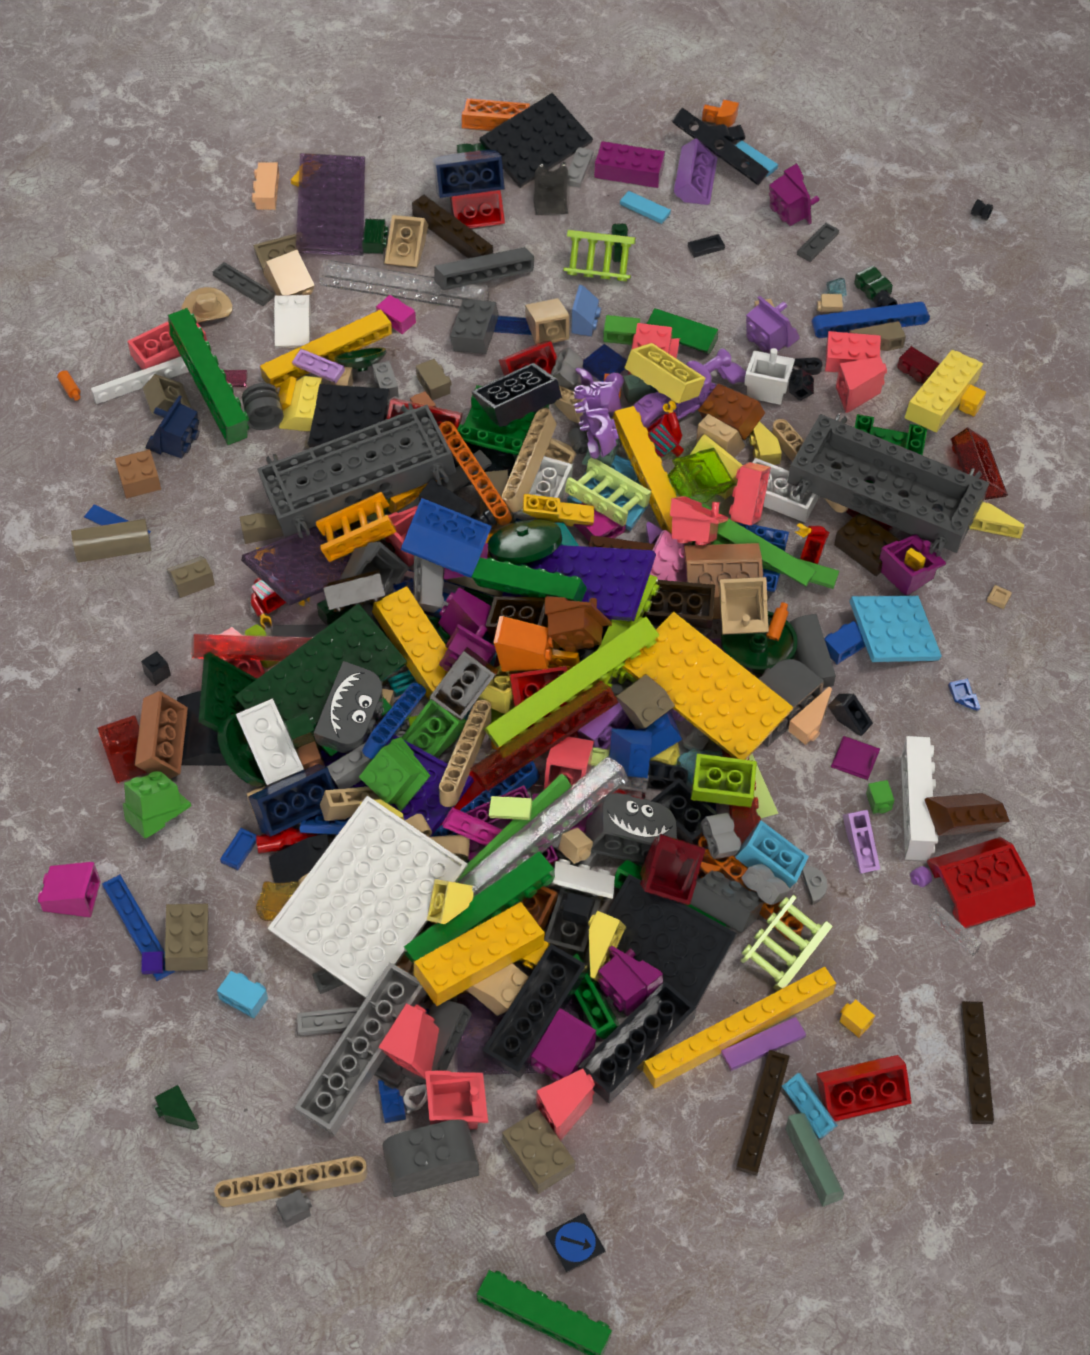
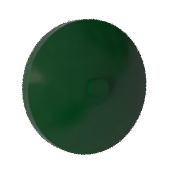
[488,519,562,564]
[721,611,797,674]
[218,713,267,787]

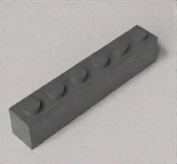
[434,247,535,290]

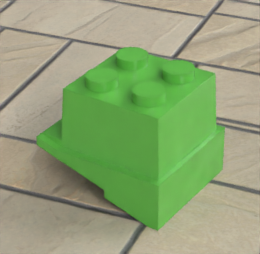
[359,737,430,811]
[123,771,191,838]

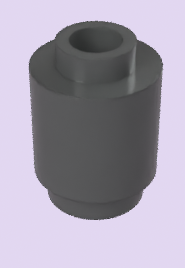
[568,427,589,454]

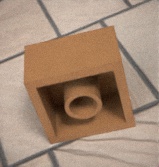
[115,449,161,499]

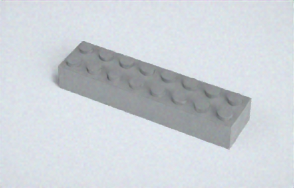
[294,962,427,1136]

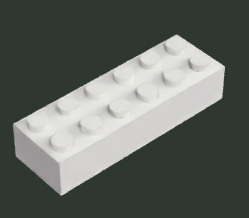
[901,736,938,861]

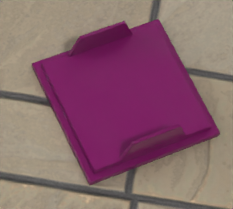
[831,736,880,780]

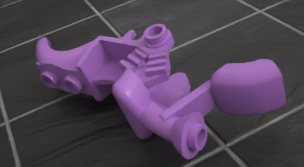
[633,348,746,428]
[574,367,624,459]

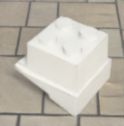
[744,348,795,405]

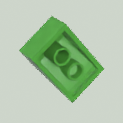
[402,699,467,758]

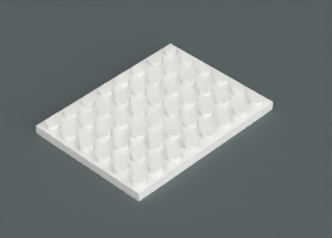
[268,796,468,998]

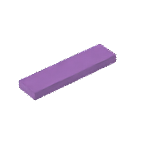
[721,1017,806,1071]

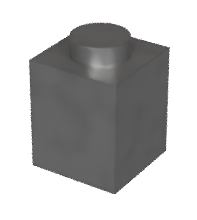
[275,1189,312,1228]

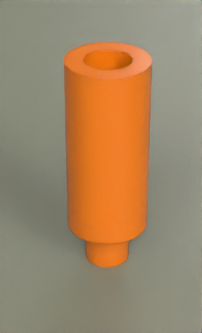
[57,370,81,401]
[766,602,789,641]

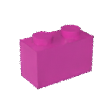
[376,295,416,334]

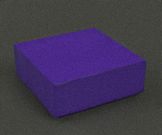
[141,951,164,974]

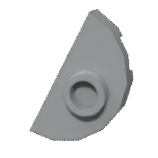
[802,866,828,904]

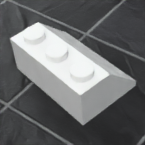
[547,859,615,902]

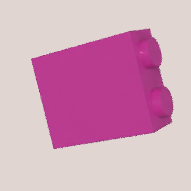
[38,862,101,918]

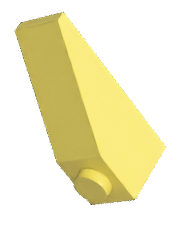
[970,502,1024,539]

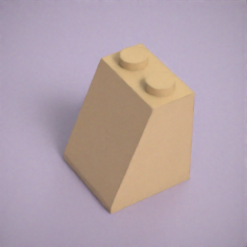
[264,250,315,296]
[525,298,569,345]
[696,414,745,458]

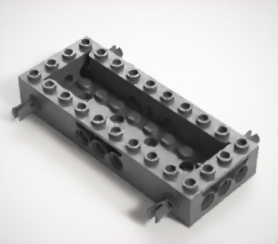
[257,403,456,538]
[787,414,989,556]

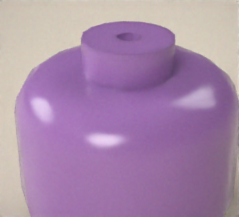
[910,866,932,887]

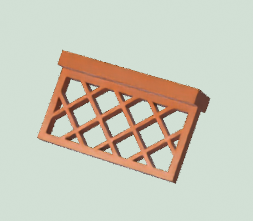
[462,98,530,131]

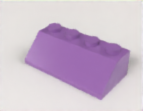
[674,138,718,205]

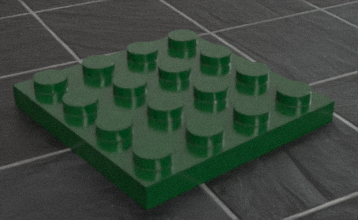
[199,652,257,732]

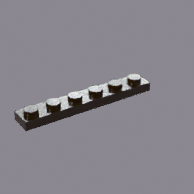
[961,1001,994,1124]
[736,1050,790,1176]

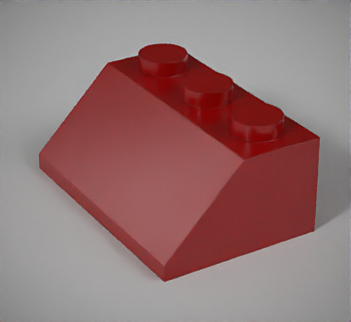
[450,190,505,228]
[498,341,557,376]

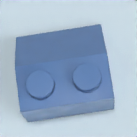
[572,285,601,336]

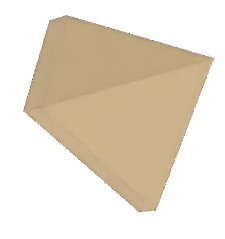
[545,438,576,464]

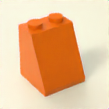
[494,616,555,672]

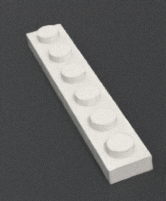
[91,357,189,404]

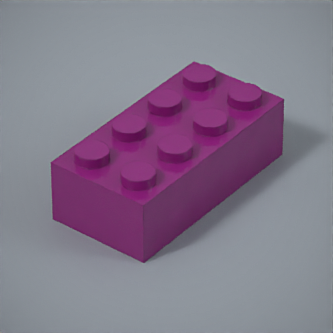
[594,141,665,188]

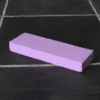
[292,349,345,383]

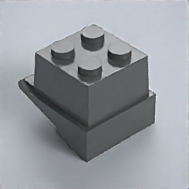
[340,542,409,606]

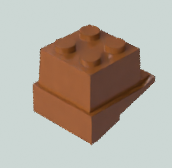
[545,597,612,652]

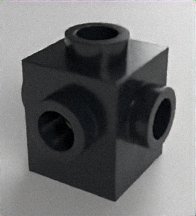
[788,369,814,401]

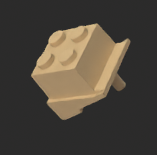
[719,577,769,635]

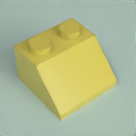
[427,879,473,924]

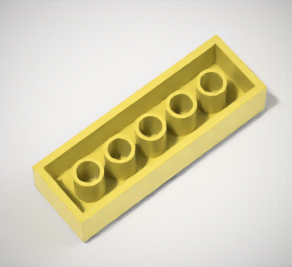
[905,350,984,433]

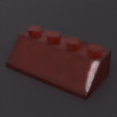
[951,427,1008,500]

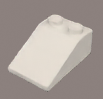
[274,295,311,348]

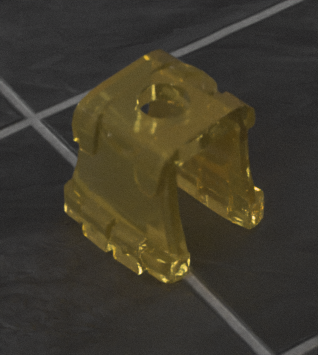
[256,881,299,921]

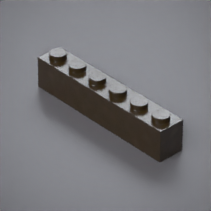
[412,194,493,259]

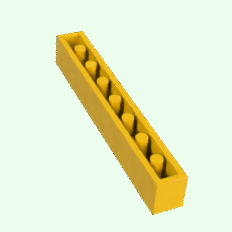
[260,309,392,388]
[612,406,676,534]

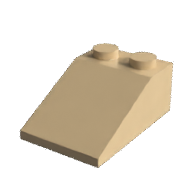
[384,215,428,268]
[466,964,529,1016]

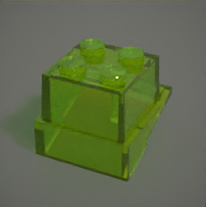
[667,448,735,503]

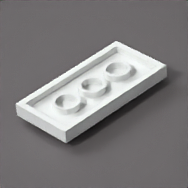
[236,699,304,787]

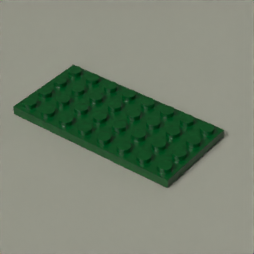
[235,603,407,730]

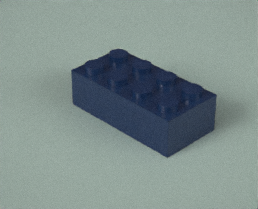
[248,764,335,837]

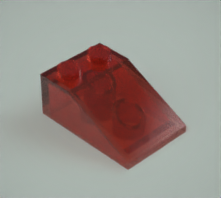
[97,715,147,783]

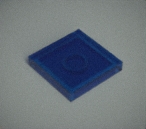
[582,344,627,382]

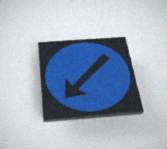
[545,1213,606,1273]

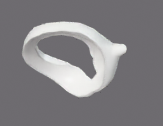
[403,1084,427,1114]

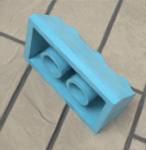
[735,820,809,889]

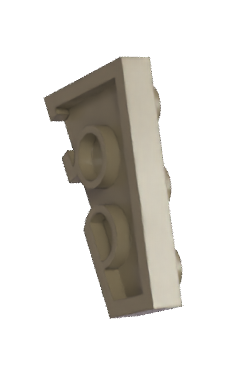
[253,233,307,273]

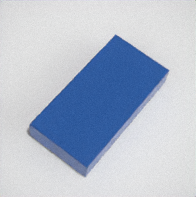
[220,828,257,870]

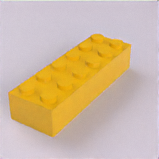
[372,586,448,700]
[414,902,545,1006]

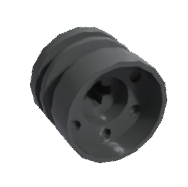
[241,383,284,430]

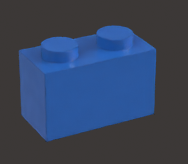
[824,621,866,665]

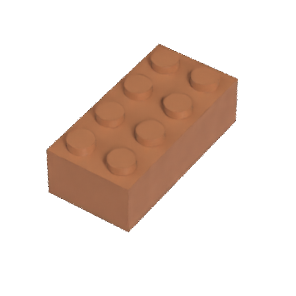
[135,691,188,779]

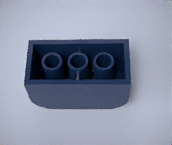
[433,150,505,198]

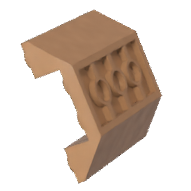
[684,543,763,619]

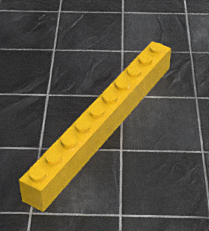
[643,966,836,1089]

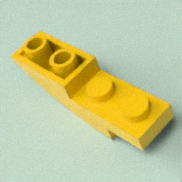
[523,494,594,527]

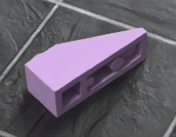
[843,810,880,873]

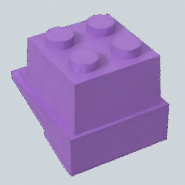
[746,296,800,354]

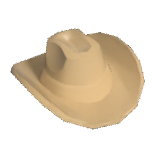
[182,287,232,323]

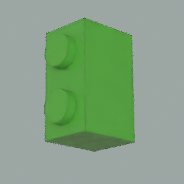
[603,315,640,345]

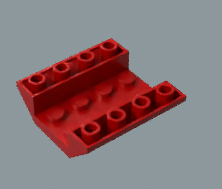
[927,837,1036,930]

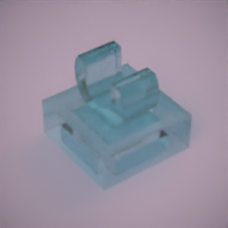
[826,278,847,297]

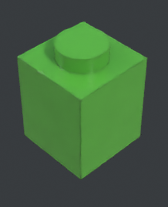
[866,780,894,814]

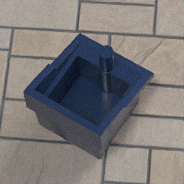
[146,395,200,459]

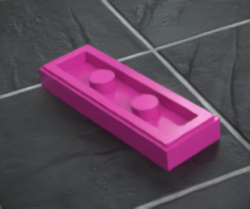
[442,807,502,846]

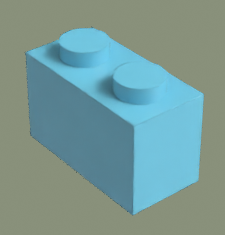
[217,971,268,1018]

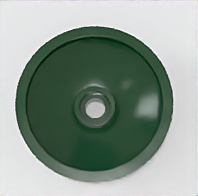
[334,347,387,372]

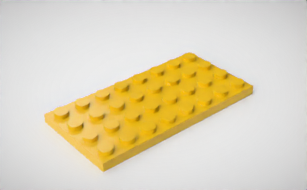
[622,612,793,760]

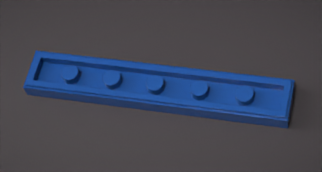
[102,875,175,981]

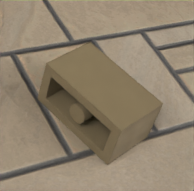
[416,358,452,400]

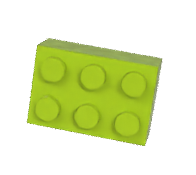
[691,754,757,808]

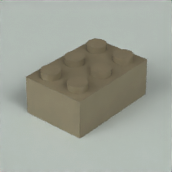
[165,904,208,971]
[502,1109,575,1194]

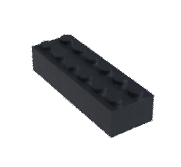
[482,944,588,1079]
[578,981,696,1104]

